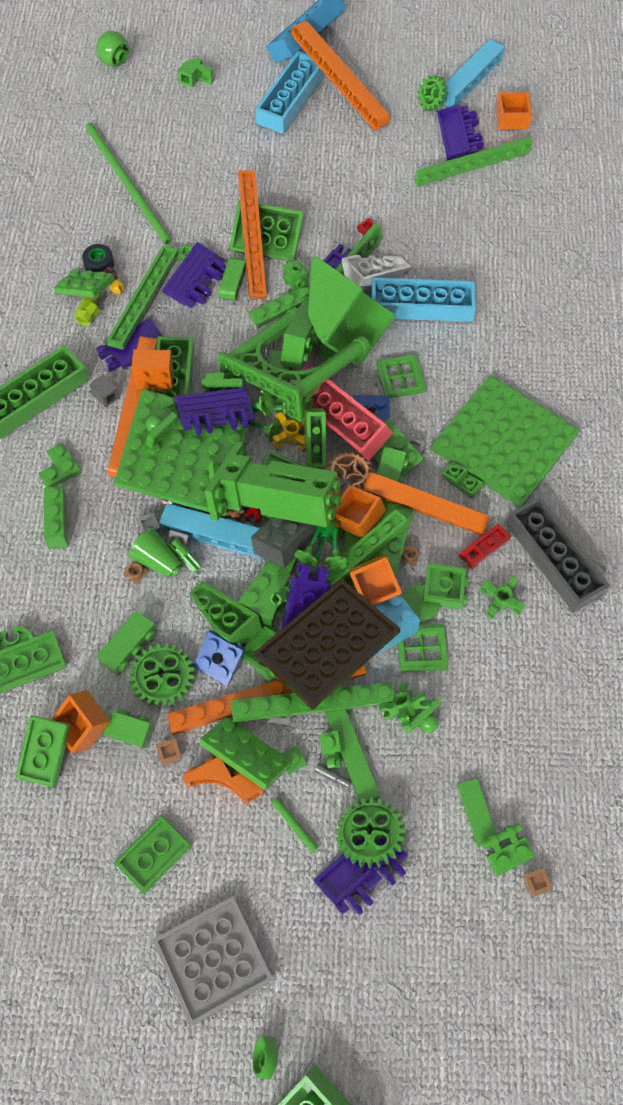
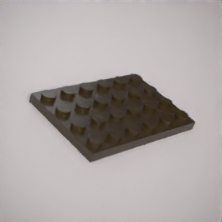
[254,579,401,710]

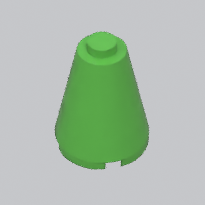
[127,526,182,578]

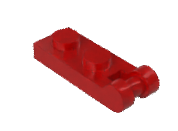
[458,523,511,570]

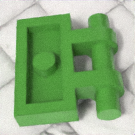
[481,823,534,876]

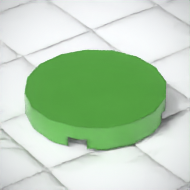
[402,584,440,623]

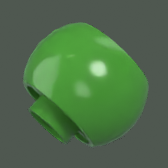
[96,31,129,67]

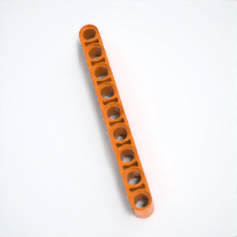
[291,21,390,130]
[108,336,157,477]

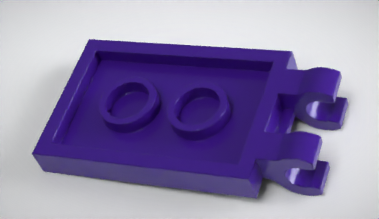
[96,319,163,372]
[281,563,331,629]

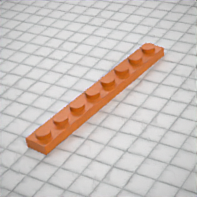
[237,170,267,299]

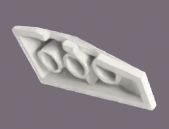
[342,255,411,293]

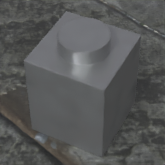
[89,375,120,408]

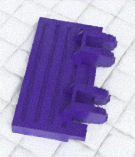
[437,105,484,161]
[162,242,226,308]
[174,388,255,435]
[313,823,408,915]

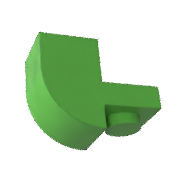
[178,59,214,88]

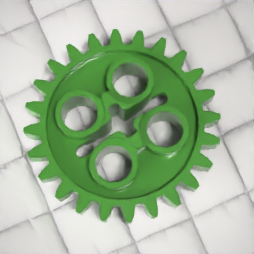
[129,643,195,708]
[335,797,406,868]

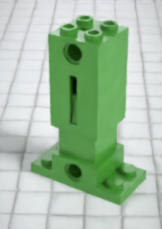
[204,441,342,528]

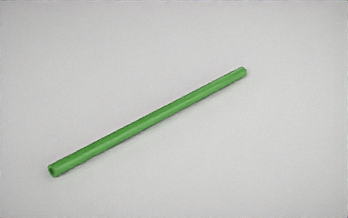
[85,123,172,245]

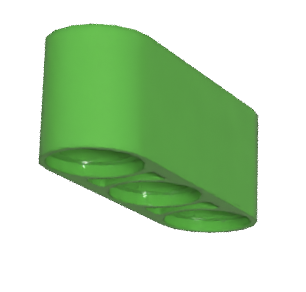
[219,257,246,301]

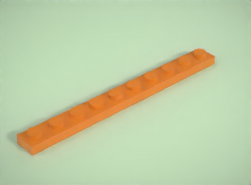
[166,665,367,735]

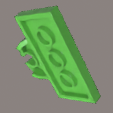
[0,626,67,694]

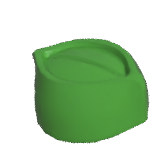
[252,1036,278,1080]

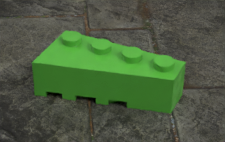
[238,558,298,630]

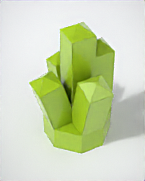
[73,294,101,326]

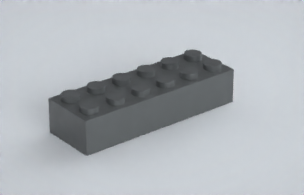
[251,477,353,568]
[505,497,610,613]

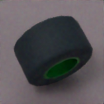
[82,244,114,273]

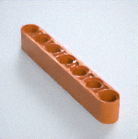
[363,472,490,535]

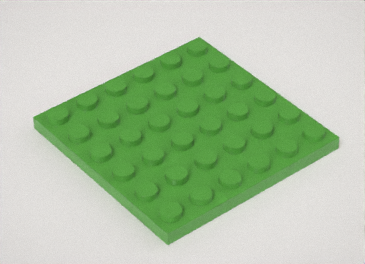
[430,375,580,507]
[113,388,247,517]

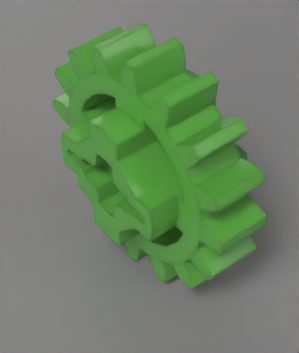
[417,75,449,111]

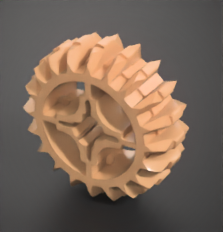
[325,450,374,490]

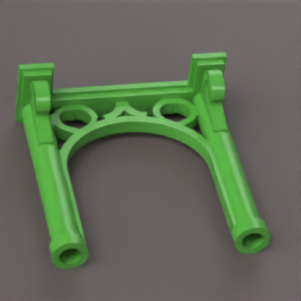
[218,307,370,422]

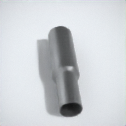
[315,763,351,788]

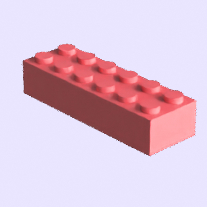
[301,366,393,461]

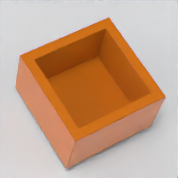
[495,92,532,130]
[131,349,174,391]
[332,484,386,538]
[349,554,402,606]
[52,690,111,754]

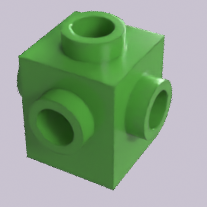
[283,260,309,291]

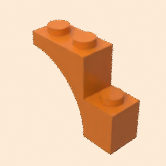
[182,756,263,805]

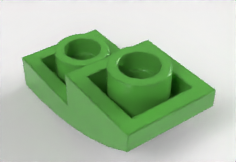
[442,461,483,498]

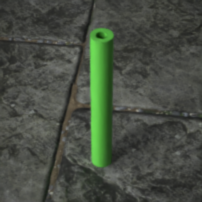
[272,798,319,853]

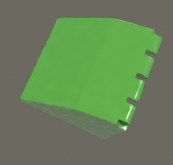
[308,256,396,366]

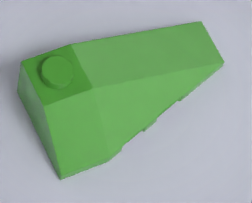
[189,581,262,643]

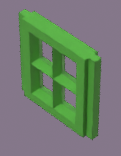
[376,355,427,398]
[397,624,449,672]

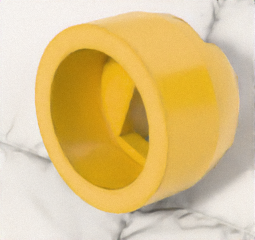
[109,279,125,295]

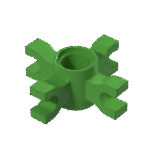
[479,575,526,619]
[379,682,431,730]

